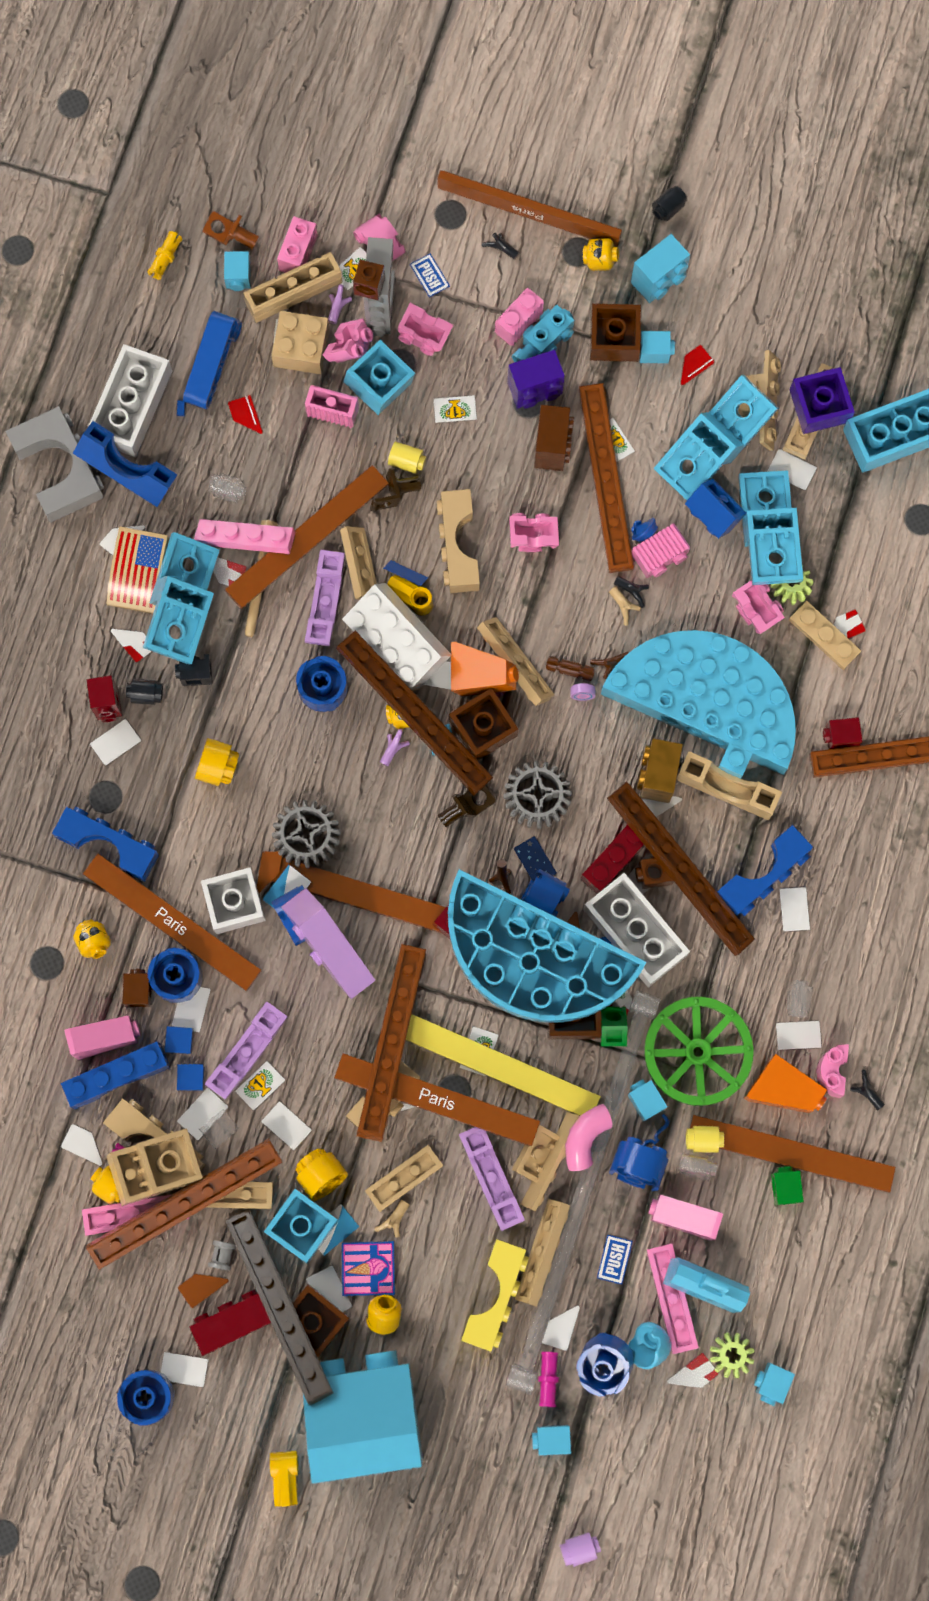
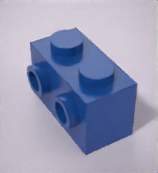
[685,478,746,539]

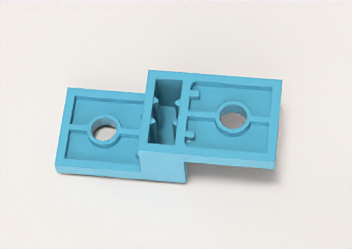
[653,375,779,500]
[738,470,803,585]
[143,532,220,665]

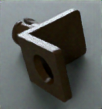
[370,468,421,511]
[438,785,496,828]

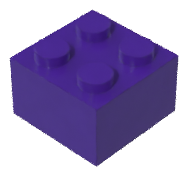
[507,350,565,409]
[789,367,855,434]

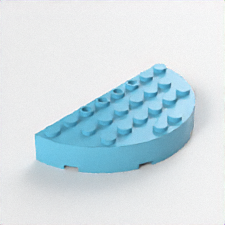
[601,630,796,775]
[448,869,647,1022]

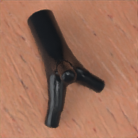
[481,233,520,260]
[614,576,649,608]
[850,1070,885,1110]

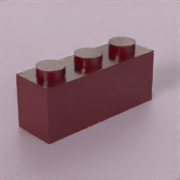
[580,824,645,894]
[189,1289,271,1356]

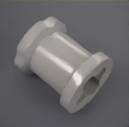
[208,1240,236,1271]

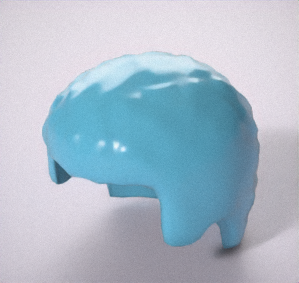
[628,1322,671,1370]

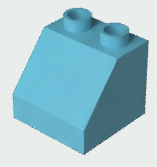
[303,1350,423,1484]

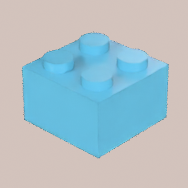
[631,234,690,304]
[343,340,415,415]
[264,1189,339,1264]

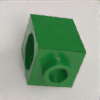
[600,1007,628,1046]
[771,1166,804,1206]

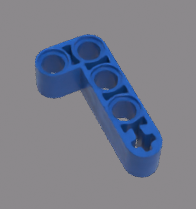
[183,311,242,410]

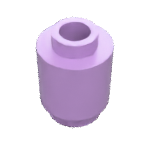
[560,1532,601,1567]

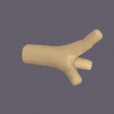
[609,587,641,626]
[374,1200,410,1238]

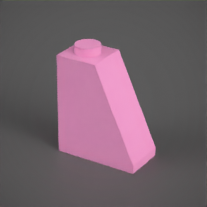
[64,1015,141,1060]
[648,1195,723,1241]

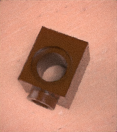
[353,259,385,301]
[635,858,674,889]
[122,969,152,1007]

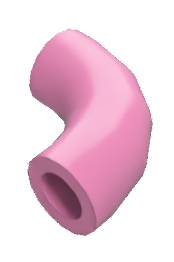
[565,1104,612,1171]

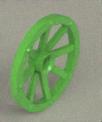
[644,997,753,1106]

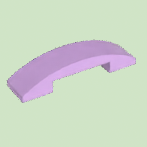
[305,550,345,646]
[204,1002,287,1100]
[459,1127,525,1231]

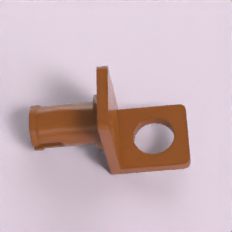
[202,211,259,250]

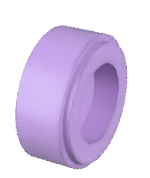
[570,683,596,701]

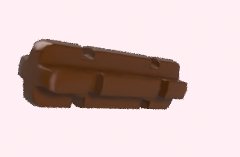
[546,656,595,681]

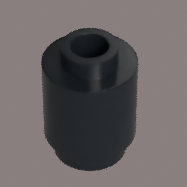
[652,186,687,221]
[126,678,163,705]

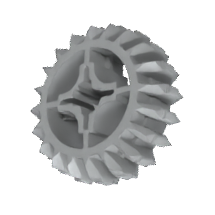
[504,761,572,829]
[272,800,341,868]

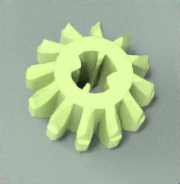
[771,565,814,605]
[709,1333,754,1378]

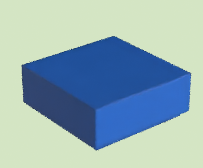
[165,1026,193,1054]
[177,1064,204,1091]

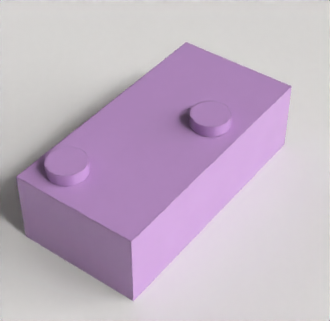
[281,888,375,999]

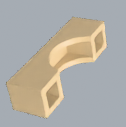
[436,489,480,593]
[676,751,782,821]
[103,1099,206,1188]

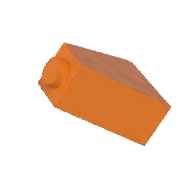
[451,642,519,696]
[744,1054,827,1113]

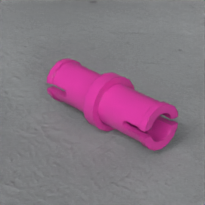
[538,1352,559,1407]

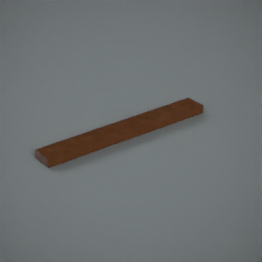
[336,630,493,795]
[607,781,755,956]

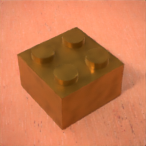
[636,738,683,803]

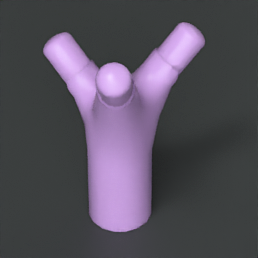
[328,284,352,324]
[380,729,410,767]

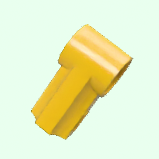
[387,574,433,616]
[270,1451,298,1507]

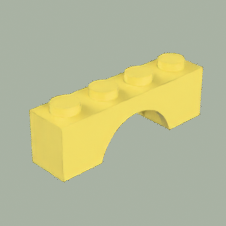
[461,1239,529,1352]

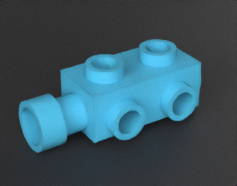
[511,305,574,362]

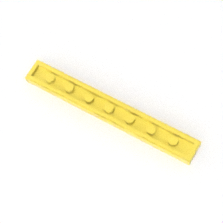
[406,1014,601,1116]

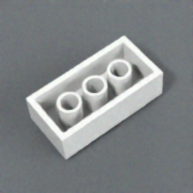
[89,344,172,457]
[342,583,452,691]
[583,873,690,988]

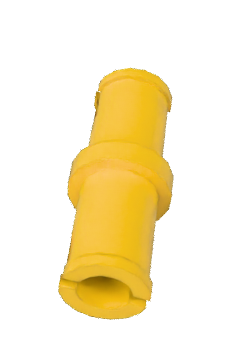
[147,231,183,280]

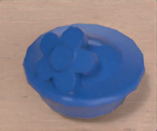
[631,518,658,543]

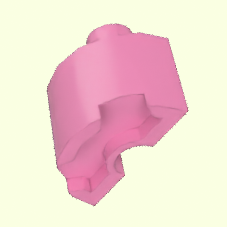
[353,214,406,260]
[398,303,453,356]
[323,318,373,363]
[509,513,559,552]
[732,580,785,634]
[816,1044,849,1099]

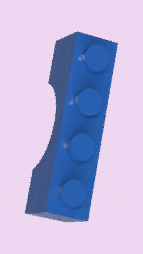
[73,421,177,507]
[52,807,159,882]
[717,825,813,916]
[61,1042,170,1109]

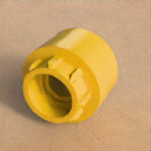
[194,738,239,786]
[296,1148,348,1201]

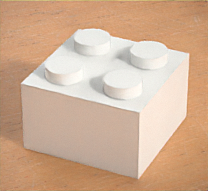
[201,867,266,934]

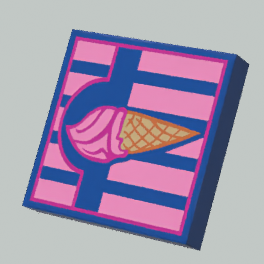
[342,1241,395,1296]

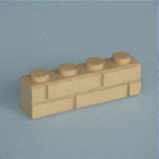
[243,252,343,323]

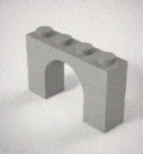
[363,237,395,336]
[5,407,104,523]

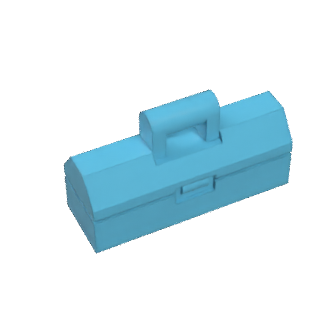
[663,1257,750,1313]

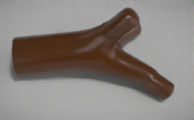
[590,651,629,679]
[489,859,511,894]

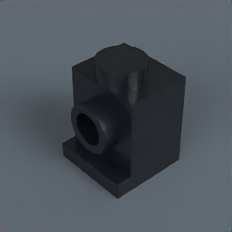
[175,654,212,686]

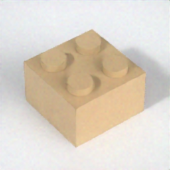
[272,311,330,374]

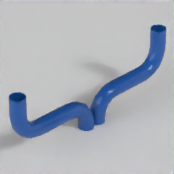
[642,1114,669,1146]

